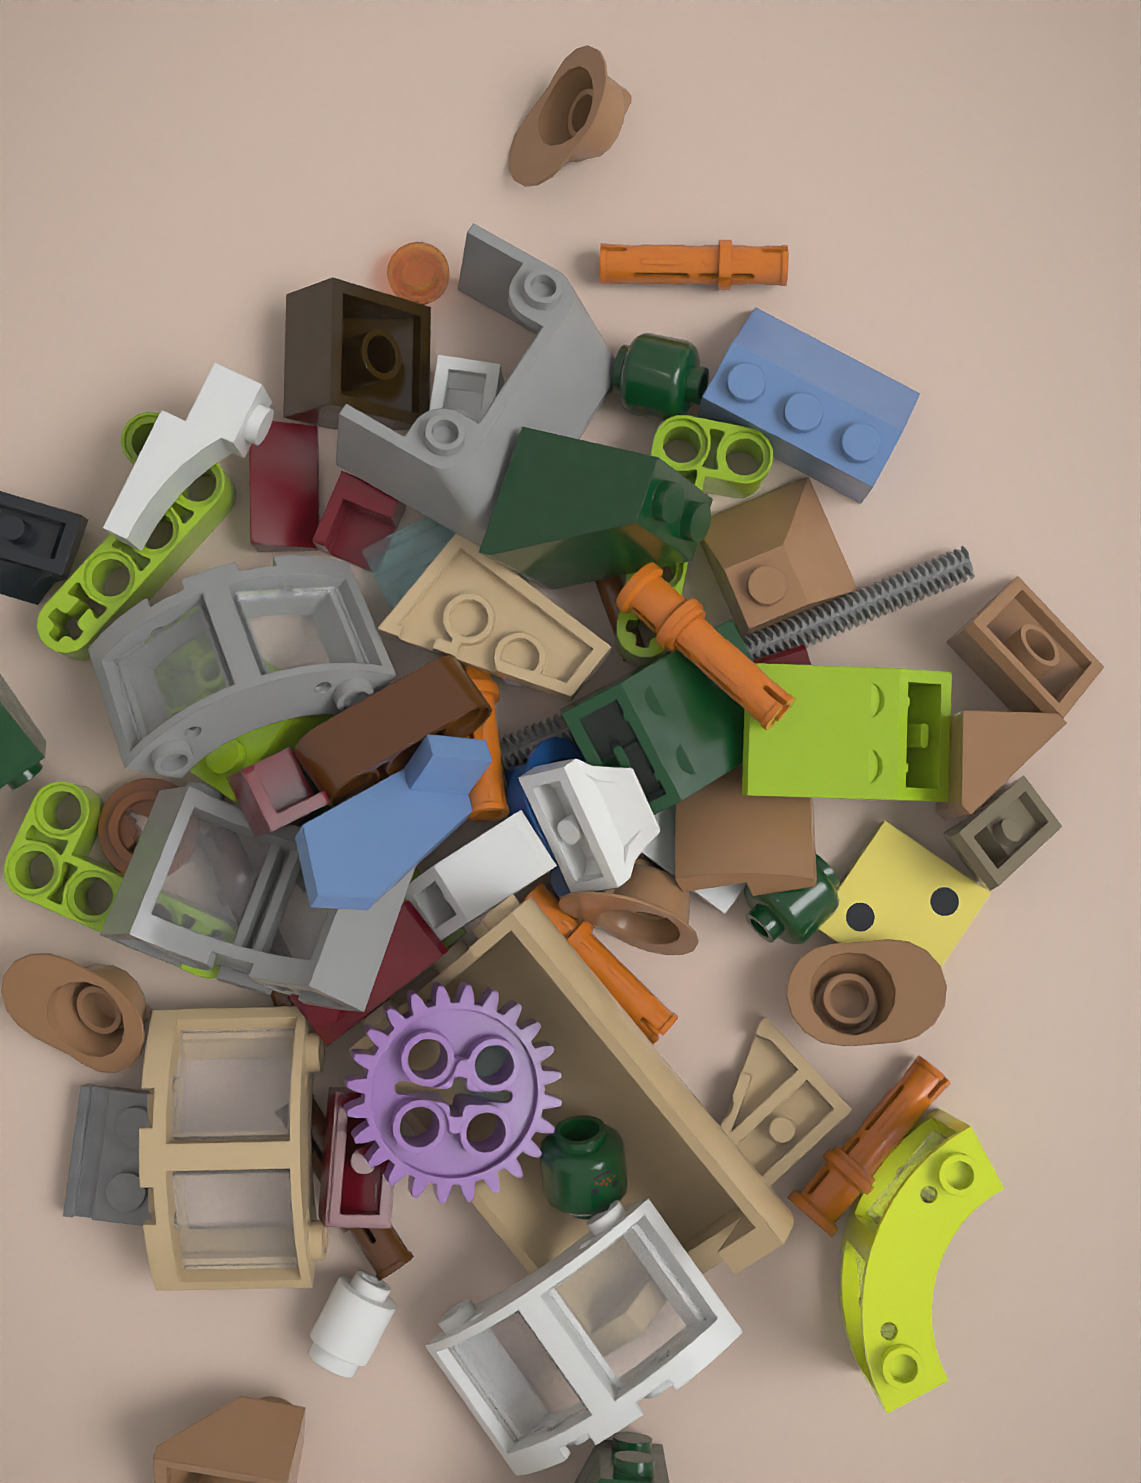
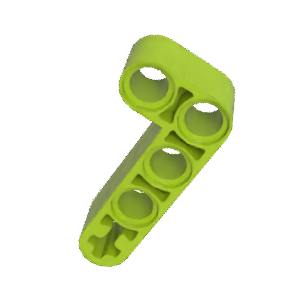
[37,412,236,661]
[615,415,773,667]
[3,781,238,979]

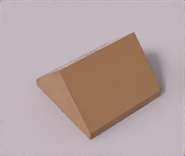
[946,576,1104,718]
[935,710,1067,820]

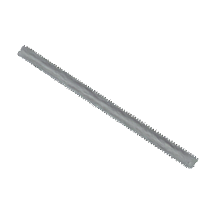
[500,546,975,774]

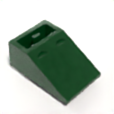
[560,619,754,815]

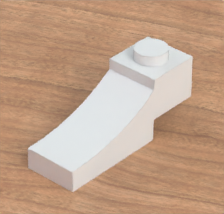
[103,362,274,551]

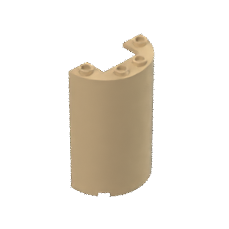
[349,894,794,1357]

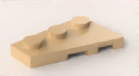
[377,533,611,702]

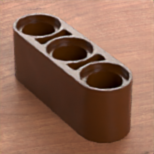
[294,655,492,808]

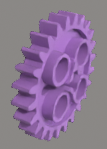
[344,981,562,1203]

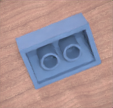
[697,307,920,504]

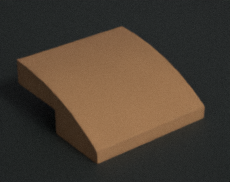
[675,766,817,896]

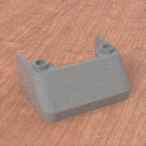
[336,223,615,546]

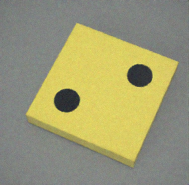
[818,820,991,967]

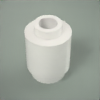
[308,1271,397,1378]

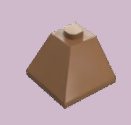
[700,476,858,638]
[153,1396,306,1483]

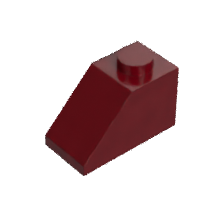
[288,900,448,1047]

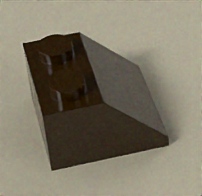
[283,277,431,430]

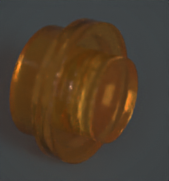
[387,242,450,305]

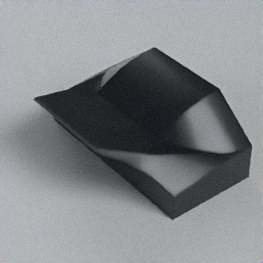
[0,491,88,605]

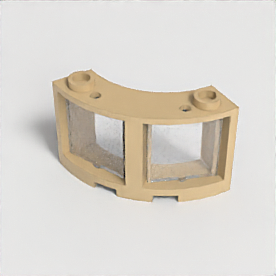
[139,1006,328,1291]

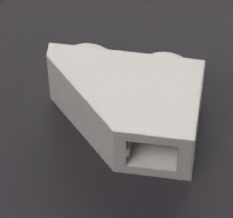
[405,810,557,941]

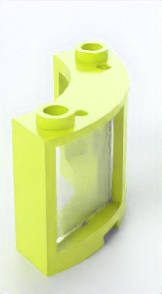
[838,1108,1004,1414]

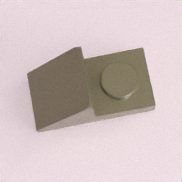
[943,775,1062,891]

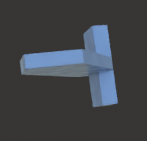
[295,734,492,910]

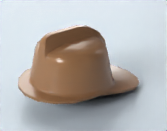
[509,45,632,187]
[558,858,699,955]
[786,939,947,1046]
[1,953,151,1073]

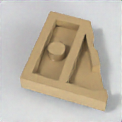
[721,1017,852,1186]

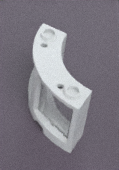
[425,1198,743,1476]

